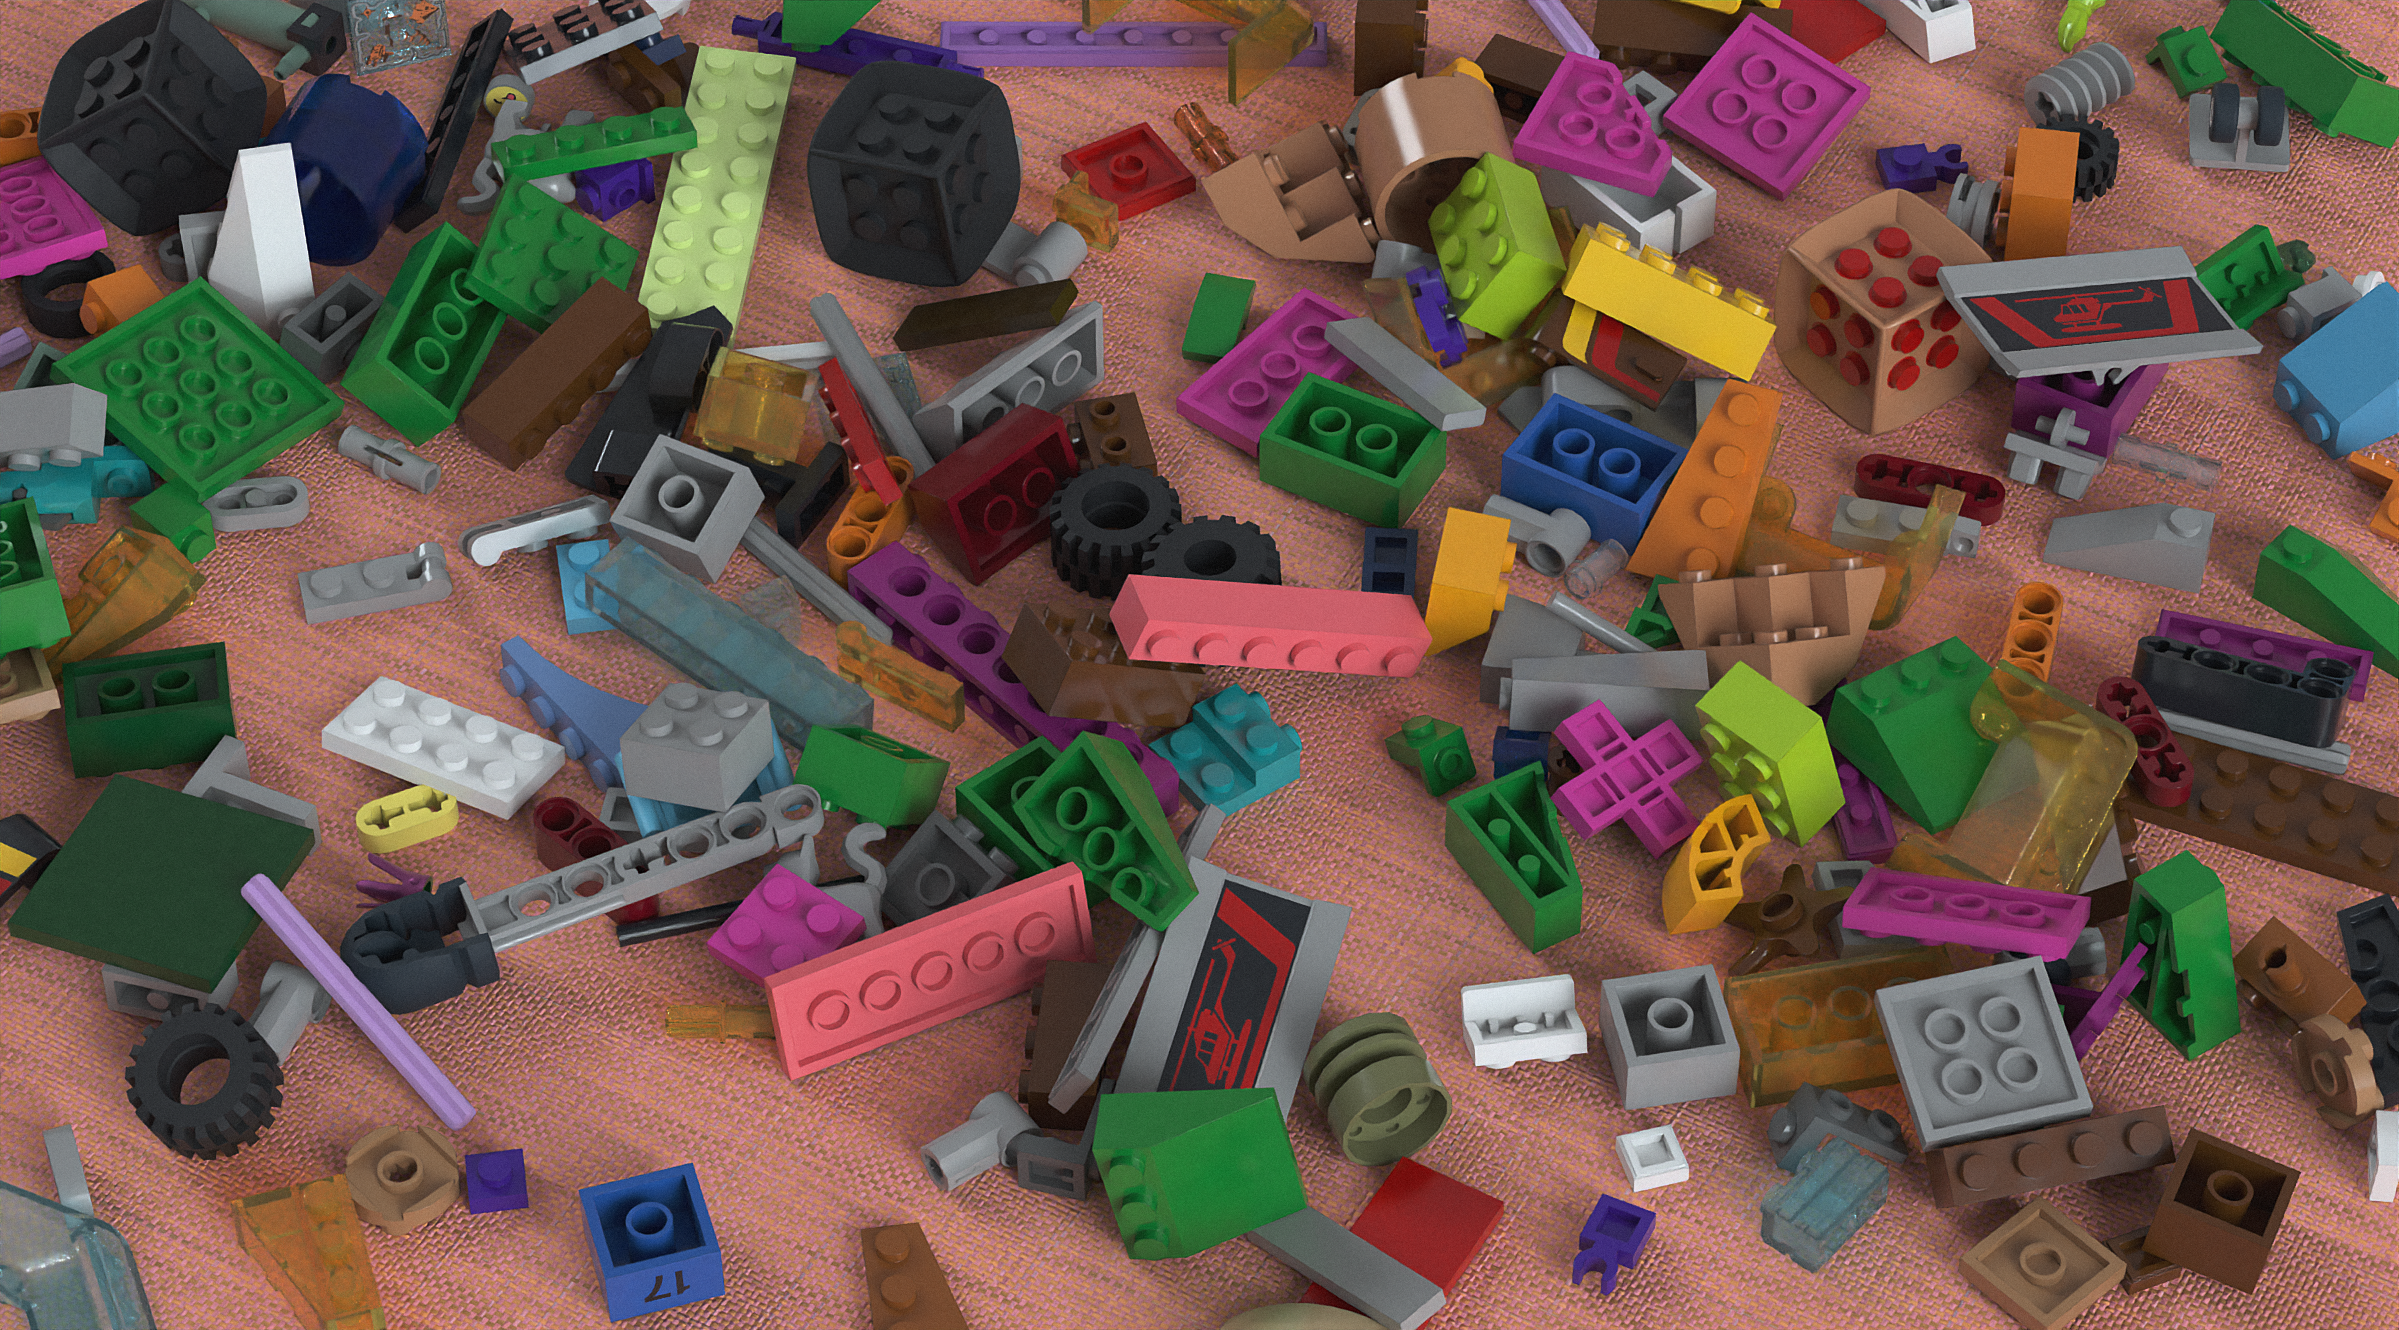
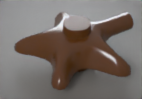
[1723,864,1855,986]

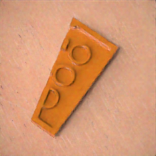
[1625,378,1783,581]

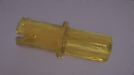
[665,999,776,1044]

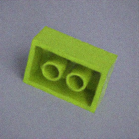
[1427,152,1567,341]
[1695,660,1846,848]

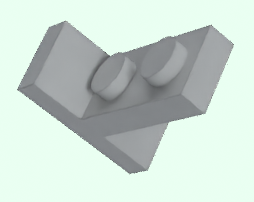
[181,735,322,857]

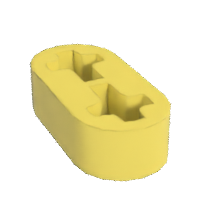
[355,784,459,854]

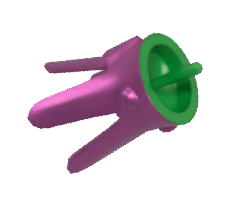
[356,853,433,909]

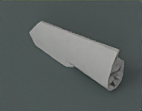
[1497,366,1747,450]

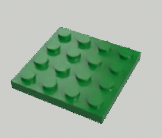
[49,276,345,504]

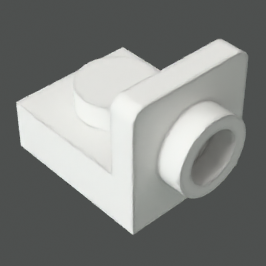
[2367,1110,2399,1202]

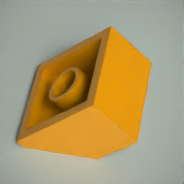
[1424,507,1517,657]

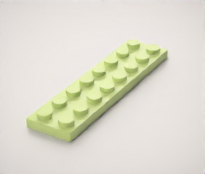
[638,46,796,350]

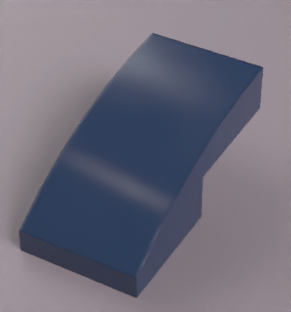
[1361,527,1418,600]

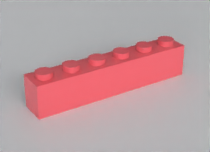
[1109,574,1433,678]

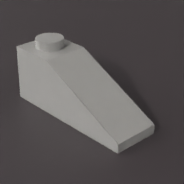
[2043,503,2216,594]

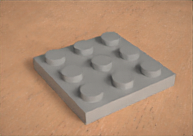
[1873,955,2093,1152]

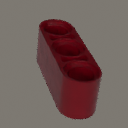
[533,797,660,925]

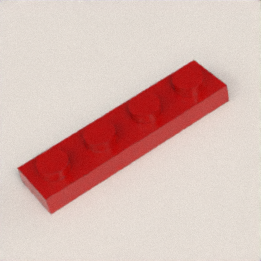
[818,357,904,506]

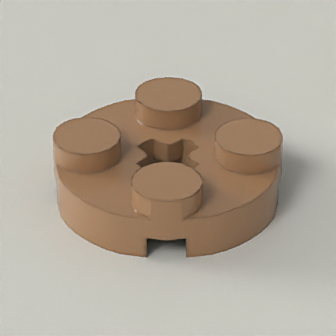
[2291,1013,2384,1129]
[343,1125,461,1236]

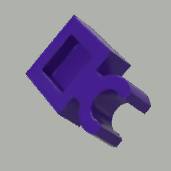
[1875,143,1969,194]
[1572,1194,1656,1296]

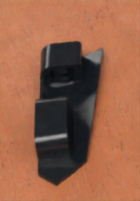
[565,305,733,500]

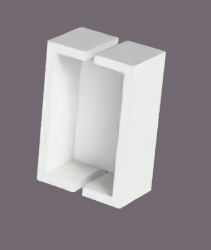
[1540,155,1717,256]

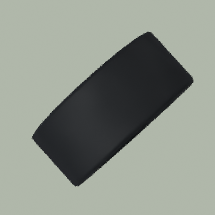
[20,250,116,339]

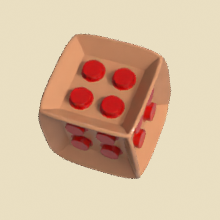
[1773,188,1992,435]

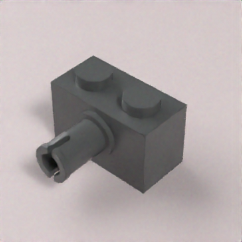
[279,271,385,384]

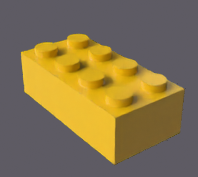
[1558,222,1777,382]

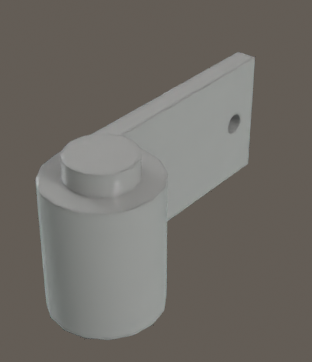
[981,221,1088,287]

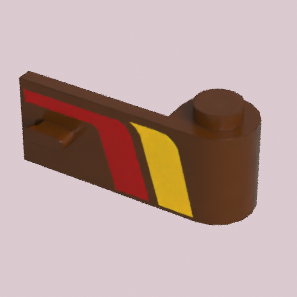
[1522,288,1687,412]

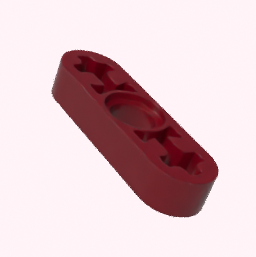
[1854,454,2006,526]
[2095,676,2194,807]

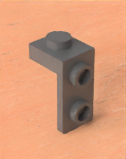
[1766,1082,1909,1174]

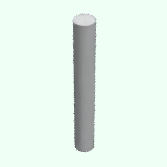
[1546,590,1659,654]

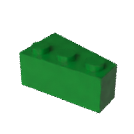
[2119,850,2241,1061]

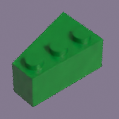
[1445,760,1583,954]

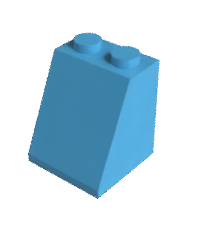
[2273,282,2399,460]

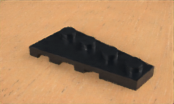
[2337,893,2399,1110]

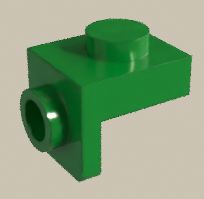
[2145,25,2228,99]
[1384,715,1476,797]

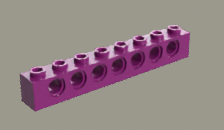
[847,541,1179,818]

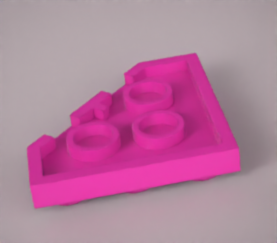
[1513,51,1672,198]

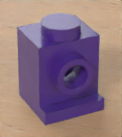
[575,158,656,222]

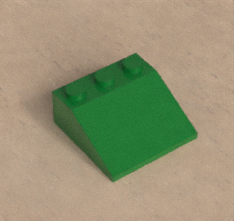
[1825,636,2041,835]
[1092,1087,1308,1261]

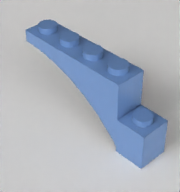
[499,635,649,793]

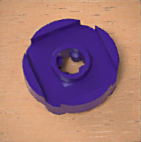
[1406,265,1469,368]

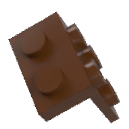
[607,42,700,114]

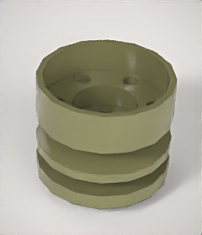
[1303,1012,1452,1166]

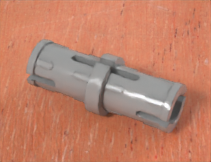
[338,425,441,495]

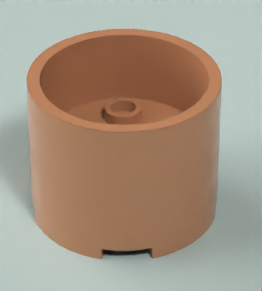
[1354,71,1516,255]

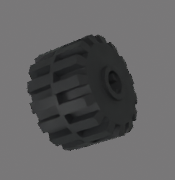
[1141,515,1282,668]

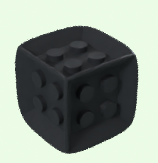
[37,0,267,236]
[807,61,1021,287]

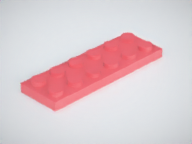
[763,861,1098,1081]

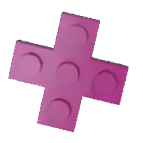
[1550,699,1705,860]

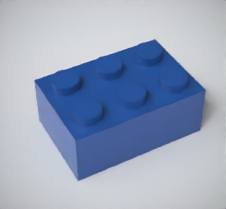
[1500,393,1689,556]

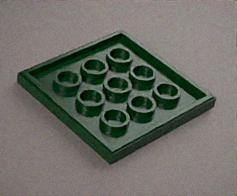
[8,774,315,994]

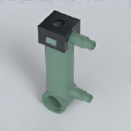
[181,0,347,80]

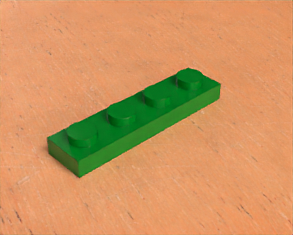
[491,106,698,182]

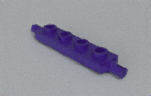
[732,12,984,78]

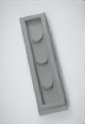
[1324,316,1487,432]
[1246,1205,1447,1330]

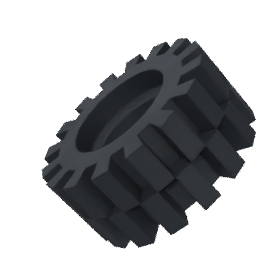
[2035,114,2120,203]

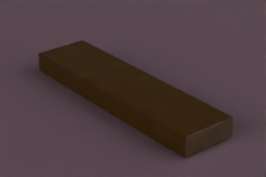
[893,278,1079,352]

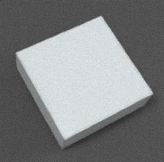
[1615,1124,1689,1193]

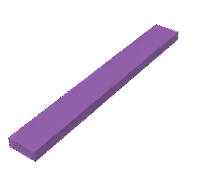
[940,21,1327,67]

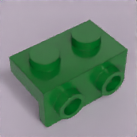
[2194,224,2305,331]

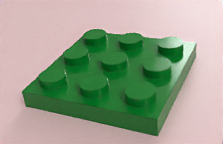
[462,173,640,335]

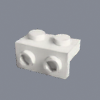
[1461,974,1588,1069]

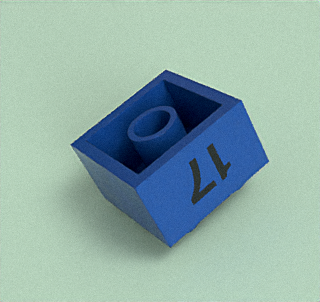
[578,1163,725,1322]

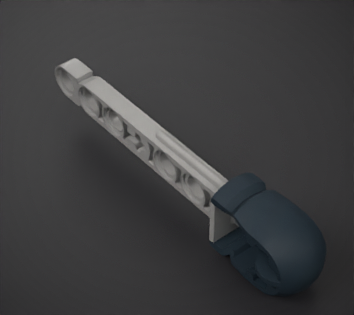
[340,784,825,1015]

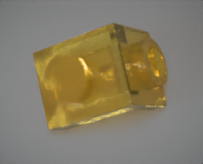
[1052,170,1119,253]

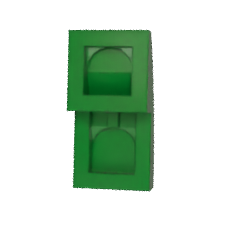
[1182,273,1256,364]

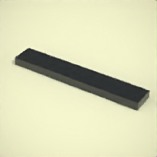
[393,8,514,234]

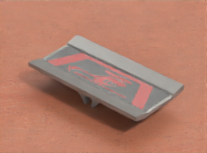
[1936,246,2264,386]
[1113,855,1353,1123]

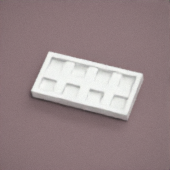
[322,676,565,820]

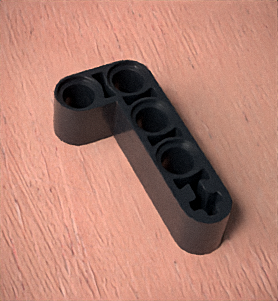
[2131,636,2356,748]

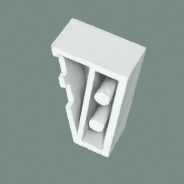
[1857,0,1976,63]

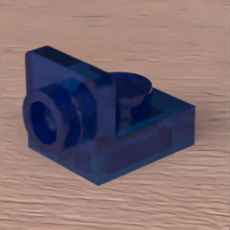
[1492,726,1552,782]

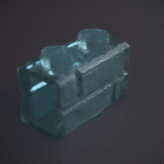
[1760,1136,1890,1273]

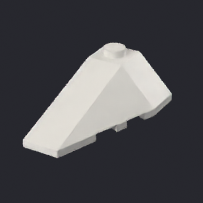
[207,143,315,340]

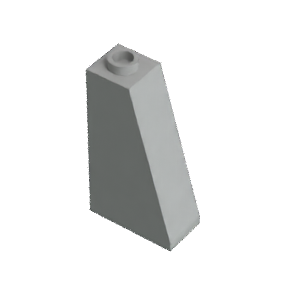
[1499,650,1710,741]

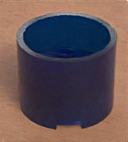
[259,74,429,267]

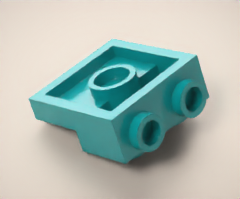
[1148,683,1302,817]

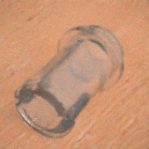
[1564,539,1629,599]

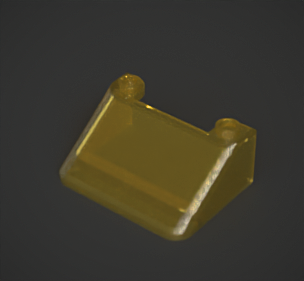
[1884,659,2138,894]

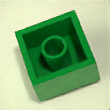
[792,724,951,831]

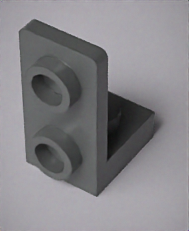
[1017,1078,1116,1201]

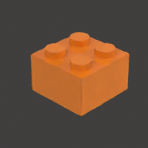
[1995,126,2080,261]

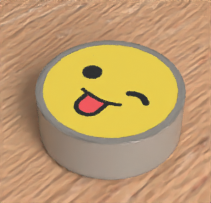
[483,74,535,122]

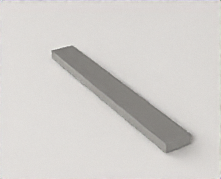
[1048,803,1226,1114]

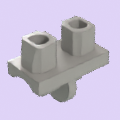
[2004,407,2107,500]

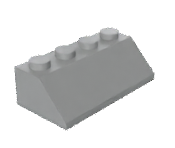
[912,300,1104,464]

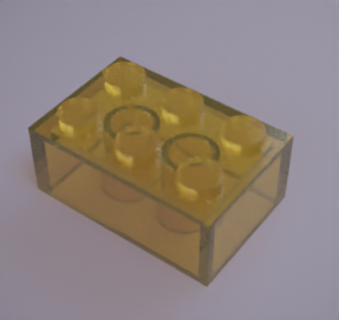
[693,346,820,466]

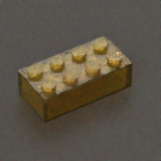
[1723,944,1955,1108]

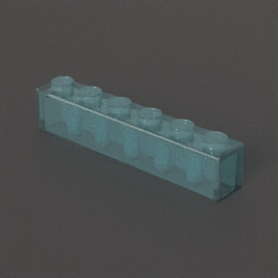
[585,536,874,752]

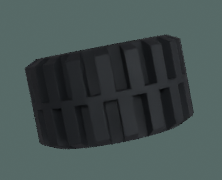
[1050,463,1182,601]
[125,1002,284,1160]

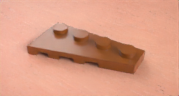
[860,1222,969,1330]

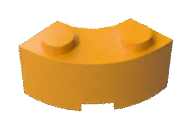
[1662,793,1771,935]

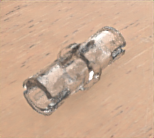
[2112,432,2222,493]

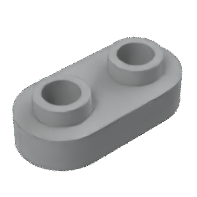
[203,476,310,532]

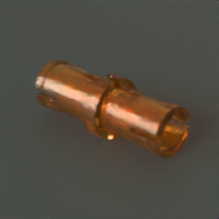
[1173,102,1240,173]

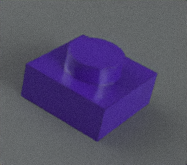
[465,1148,529,1215]

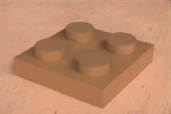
[1958,1195,2127,1330]

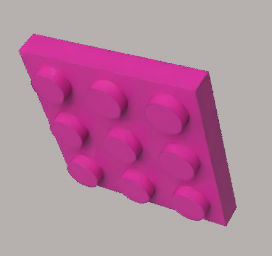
[1663,12,1871,202]

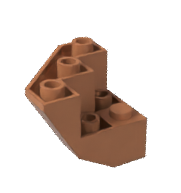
[1201,119,1383,263]
[1658,557,1886,706]

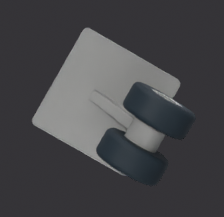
[2189,83,2290,172]

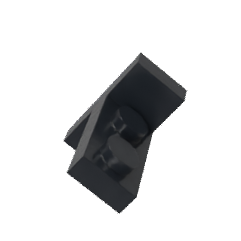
[707,434,850,550]

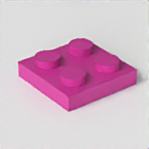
[706,863,867,990]

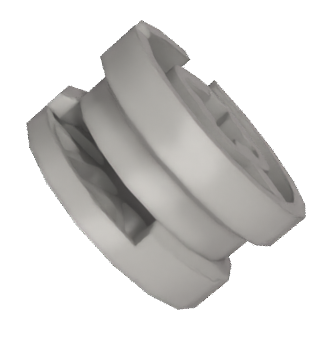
[1946,173,2001,250]

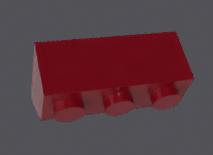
[907,403,1080,586]

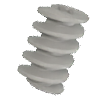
[2024,42,2135,126]

